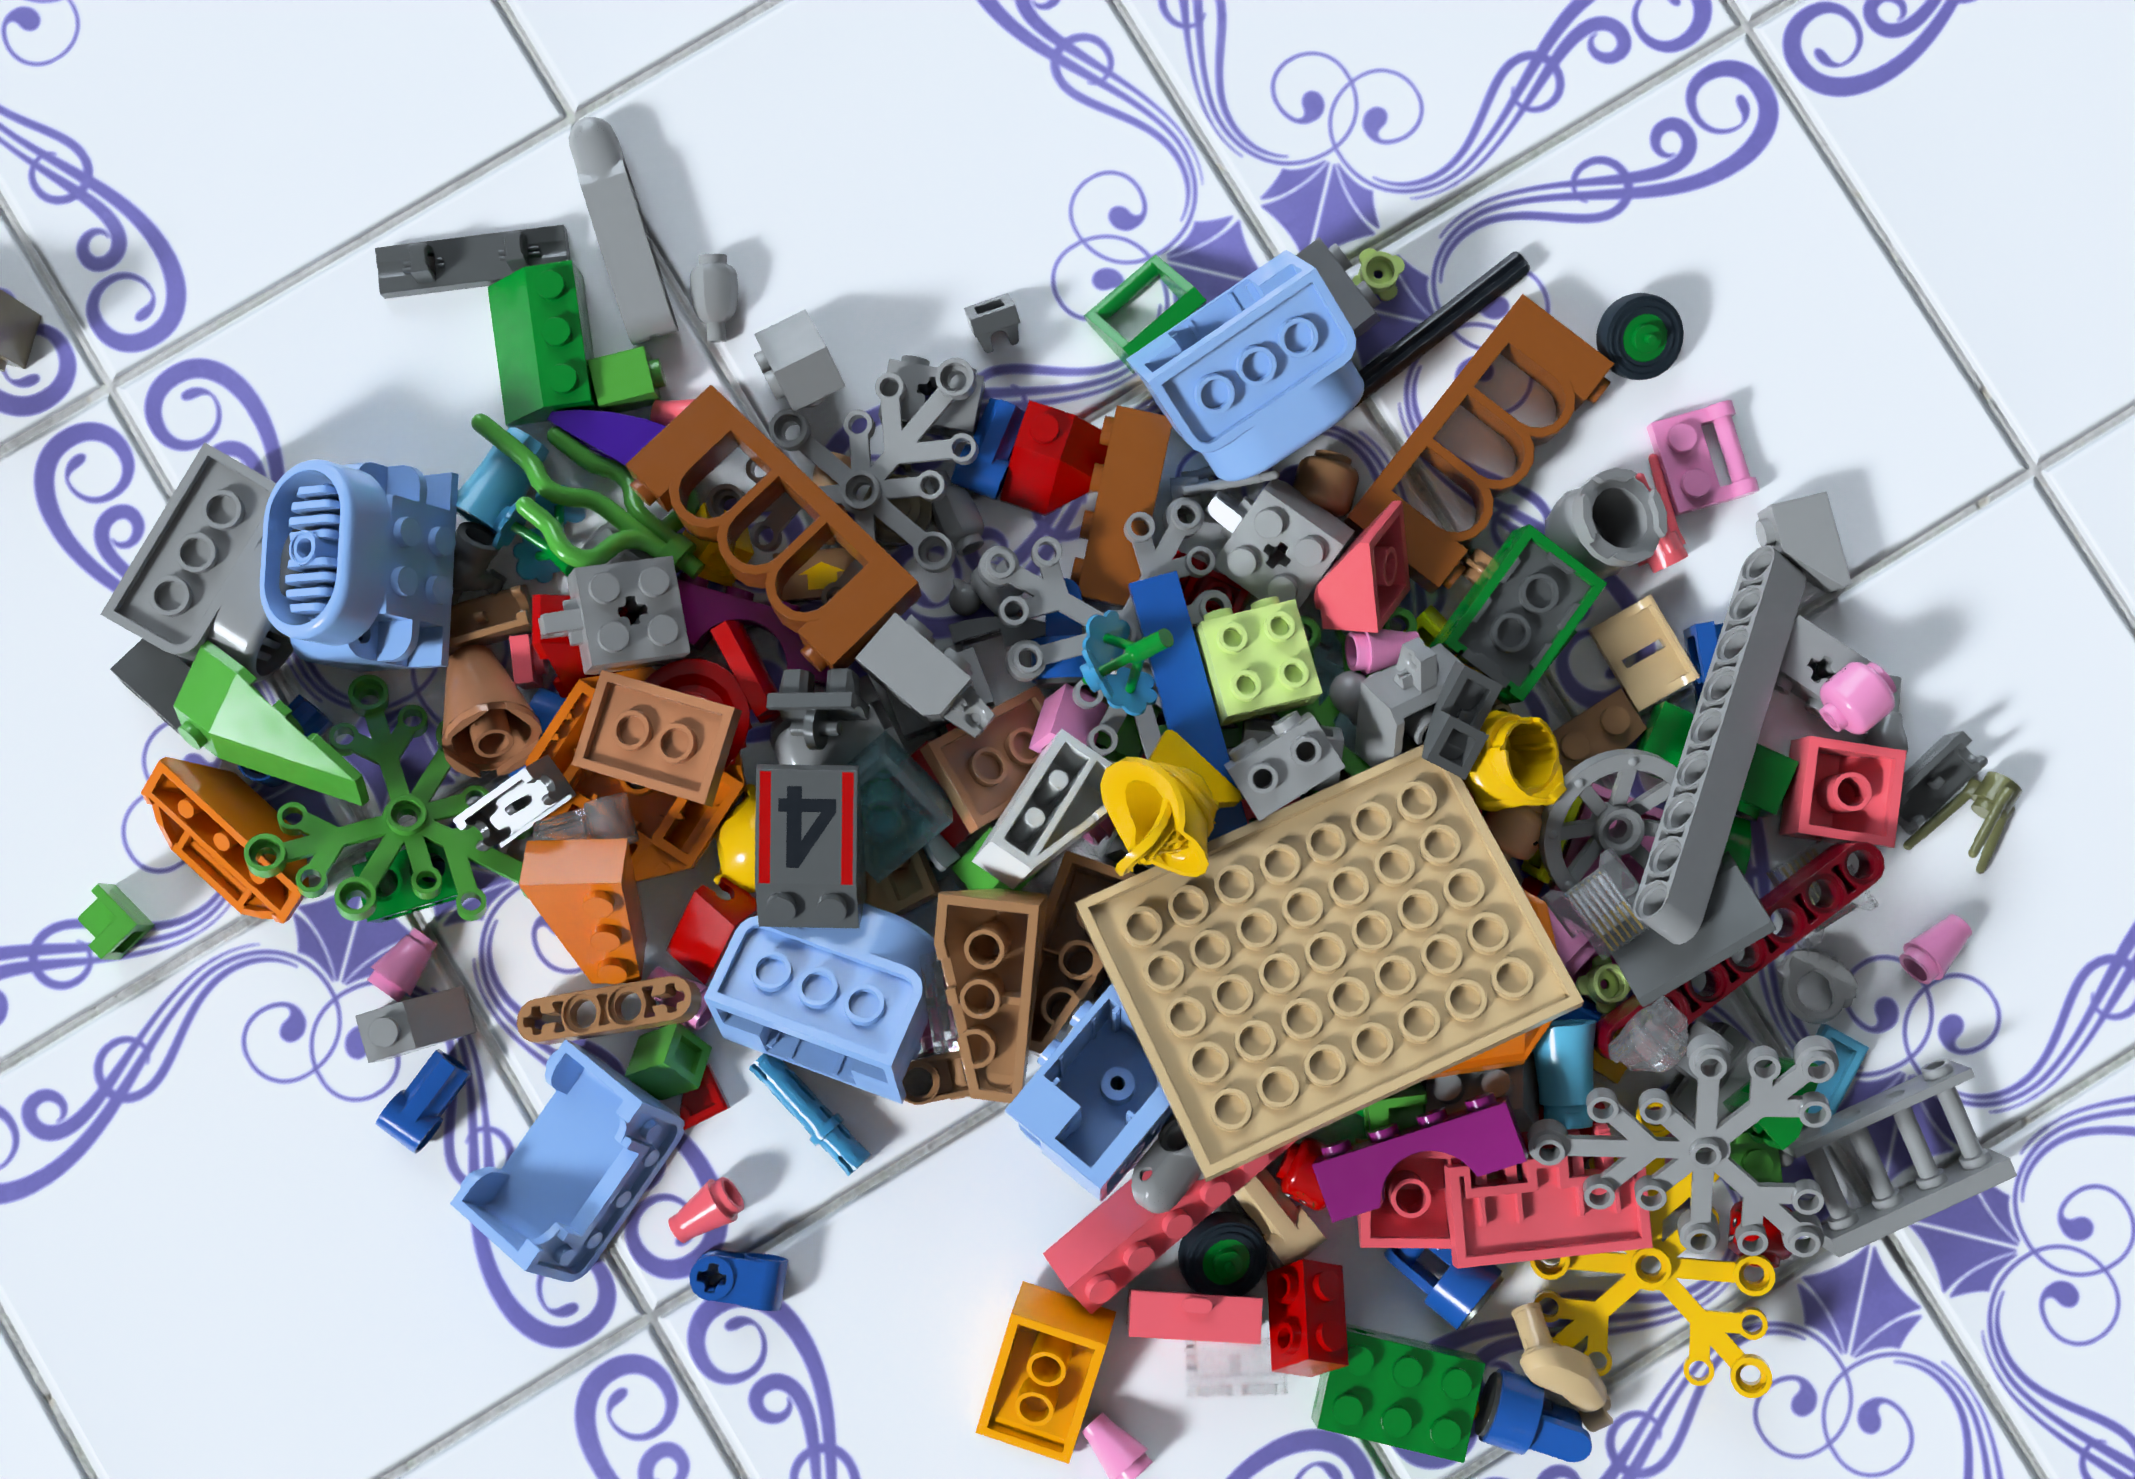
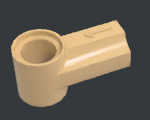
[1233,1168,1327,1266]

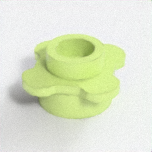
[1352,248,1405,301]
[1576,955,1631,1014]

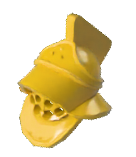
[1100,730,1242,877]

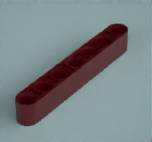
[1594,842,1885,1064]

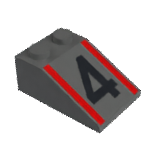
[755,764,867,928]

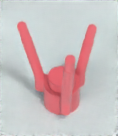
[1635,454,1689,573]

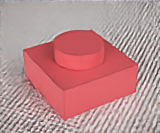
[509,634,549,690]

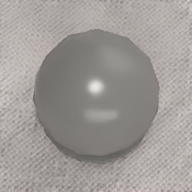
[1545,468,1667,579]

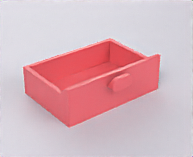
[1126,1289,1263,1345]

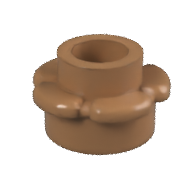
[1462,548,1493,585]

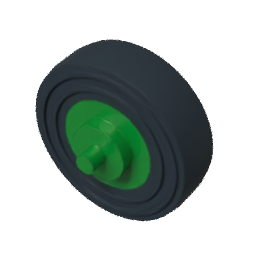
[1596,293,1684,380]
[1178,1211,1268,1296]

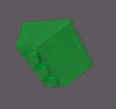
[487,260,601,427]

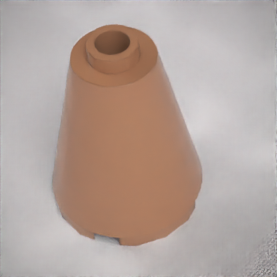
[442,645,542,778]

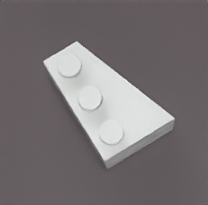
[972,728,1113,889]

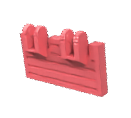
[1444,1123,1653,1269]

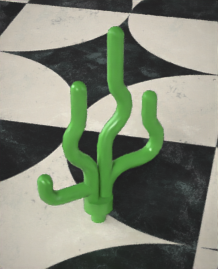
[471,413,705,579]

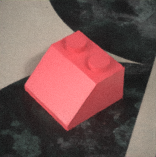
[1314,501,1411,633]
[1779,736,1907,848]
[1355,1139,1461,1249]

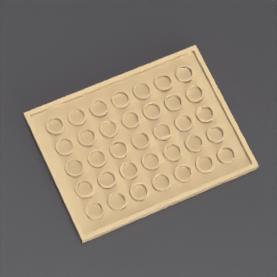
[1075,744,1584,1182]

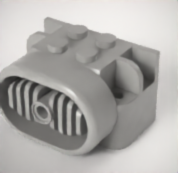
[100,442,303,683]

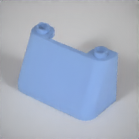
[450,1039,685,1282]

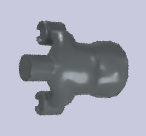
[452,522,507,606]

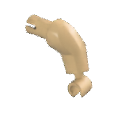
[1511,1302,1613,1432]

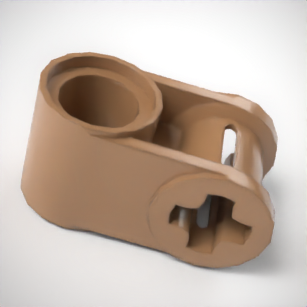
[902,1047,970,1105]

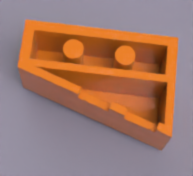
[519,838,647,984]

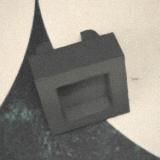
[964,293,1021,353]

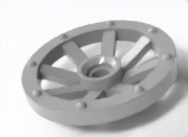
[1538,749,1677,907]

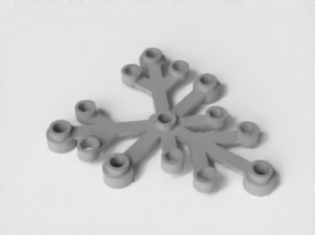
[706,358,979,606]
[978,497,1232,760]
[1527,1034,1839,1257]

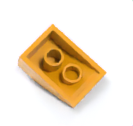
[975,1281,1116,1464]

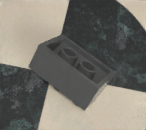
[1604,851,1777,1007]

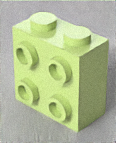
[1194,596,1323,726]

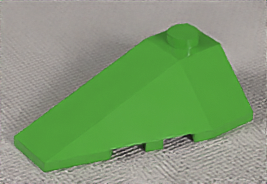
[173,640,370,806]

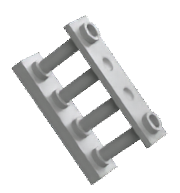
[1782,1059,2017,1258]

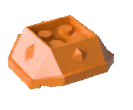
[525,667,747,883]

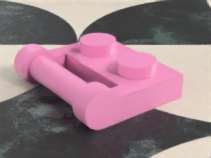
[1647,400,1760,516]

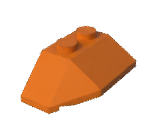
[141,757,309,924]

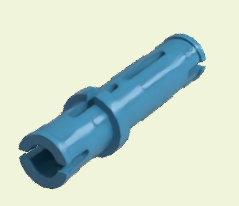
[749,1053,872,1177]

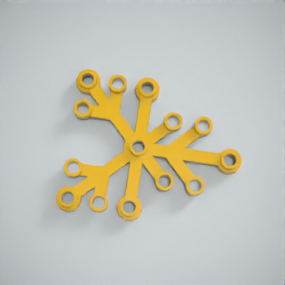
[1530,1102,1775,1398]

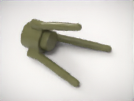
[1903,771,2023,874]

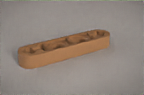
[517,976,702,1045]

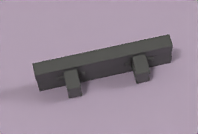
[375,224,571,299]

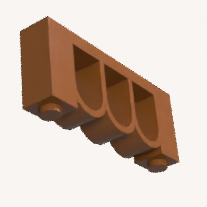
[1343,294,1614,595]
[625,385,922,672]

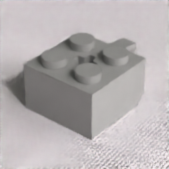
[1205,479,1355,610]
[538,556,690,675]
[856,613,995,738]
[1354,637,1463,768]

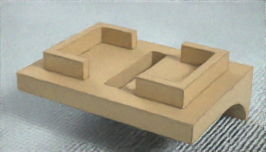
[1588,594,1700,713]

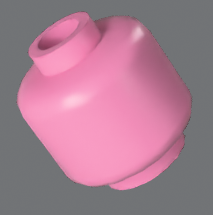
[1819,662,1897,734]

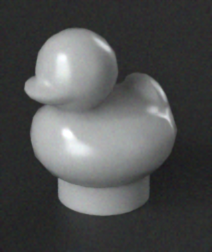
[949,559,1025,617]

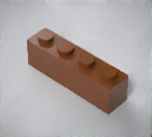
[1070,405,1172,607]

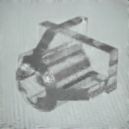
[1608,995,1688,1073]

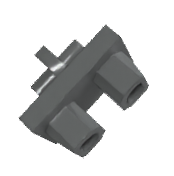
[766,668,870,750]

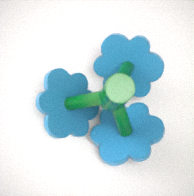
[492,485,586,583]
[1080,610,1174,716]

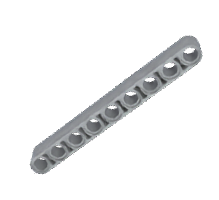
[1633,545,1806,945]

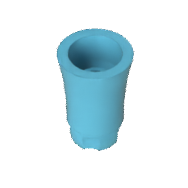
[456,427,549,534]
[1533,1019,1597,1129]

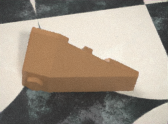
[934,888,1048,1103]

